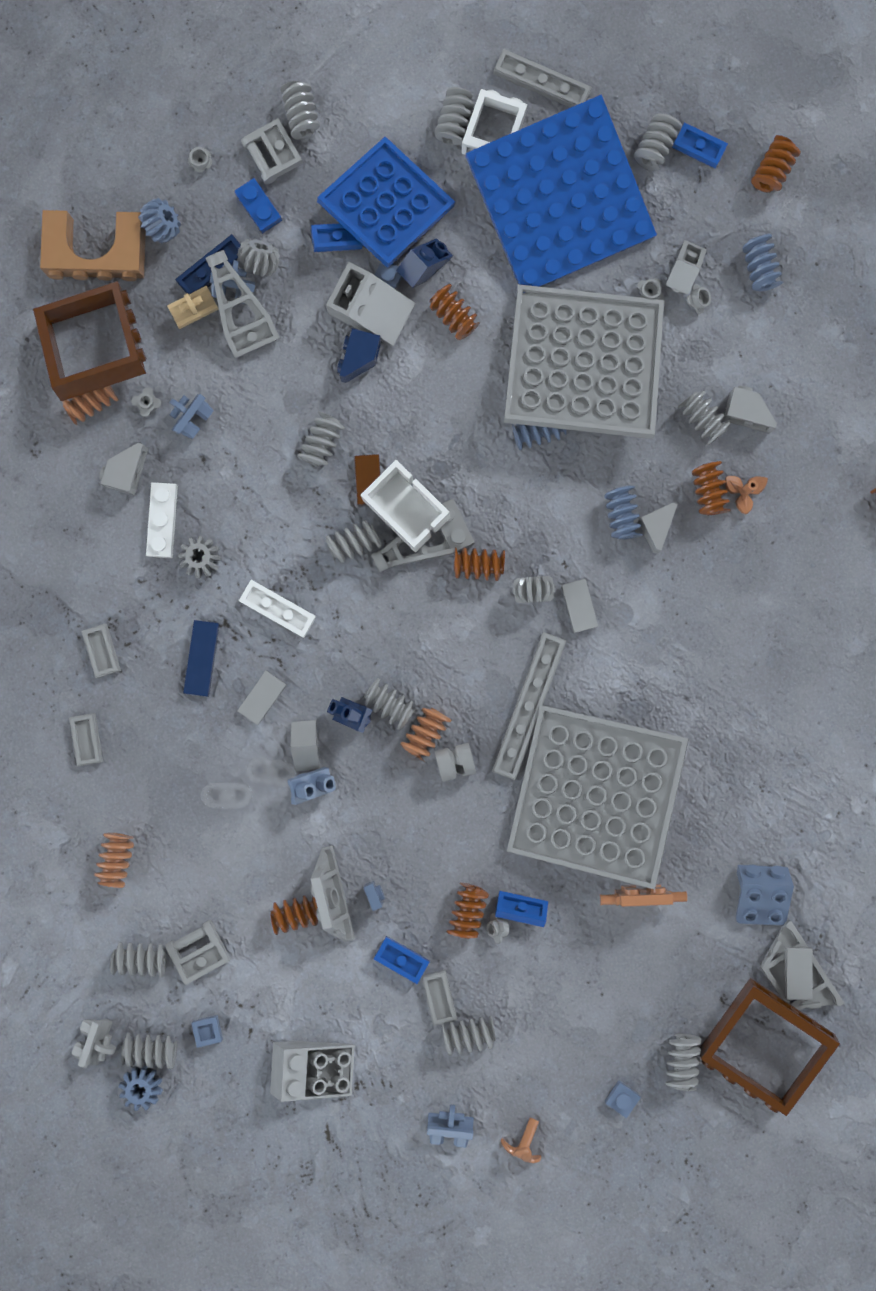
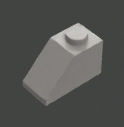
[666,240,707,294]
[722,386,777,433]
[100,443,148,496]

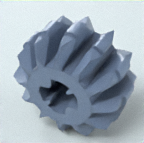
[138,198,181,244]
[119,1065,163,1111]

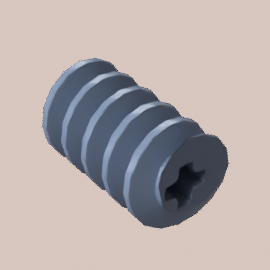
[742,234,783,291]
[512,424,567,450]
[604,486,643,540]

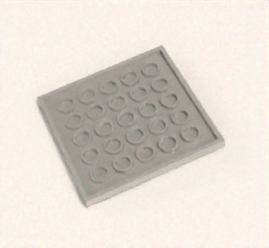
[504,284,664,439]
[507,705,689,890]

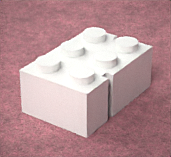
[361,460,450,553]

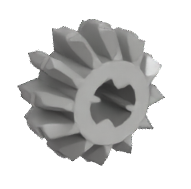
[237,238,280,277]
[178,536,221,578]
[513,576,555,603]

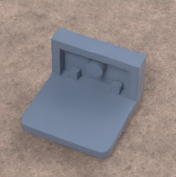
[736,865,794,925]

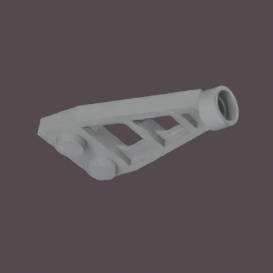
[206,250,280,358]
[371,499,475,572]

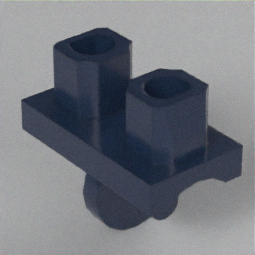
[327,697,373,733]

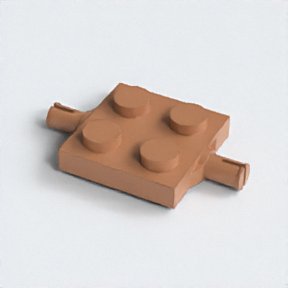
[600,884,687,907]

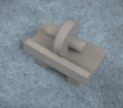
[72,1019,116,1068]

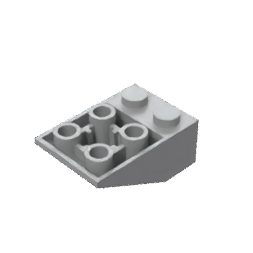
[326,262,415,347]
[270,1041,355,1102]

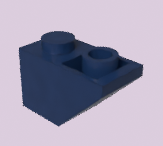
[396,238,453,288]
[337,328,382,383]

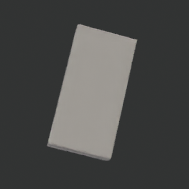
[561,579,598,633]
[81,624,121,678]
[238,670,287,725]
[69,713,103,767]
[785,947,813,1000]
[421,969,458,1026]

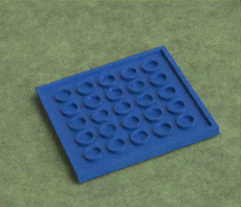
[465,94,657,293]

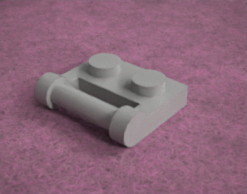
[241,118,303,184]
[165,920,231,985]

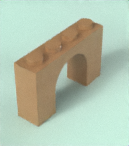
[40,210,146,281]

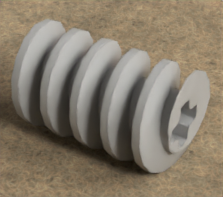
[280,81,320,140]
[435,87,474,146]
[634,114,682,171]
[677,390,731,445]
[297,411,345,467]
[326,520,381,564]
[362,678,417,730]
[110,942,166,977]
[442,1016,496,1056]
[121,1033,177,1069]
[665,1033,702,1091]

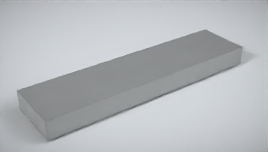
[493,49,592,108]

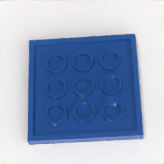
[317,137,455,268]

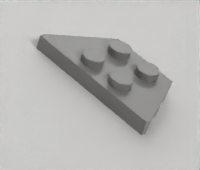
[310,846,355,942]
[760,919,844,1010]

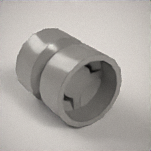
[435,743,476,782]

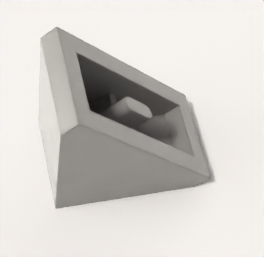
[638,503,678,554]
[291,720,320,772]

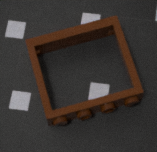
[33,281,147,401]
[700,978,840,1116]

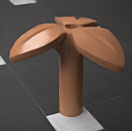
[725,476,768,514]
[501,1118,541,1163]

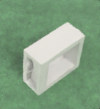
[462,89,527,154]

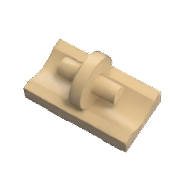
[167,286,219,329]

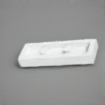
[146,482,178,558]
[239,580,316,638]

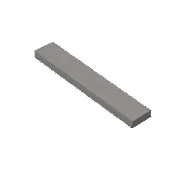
[492,632,566,780]

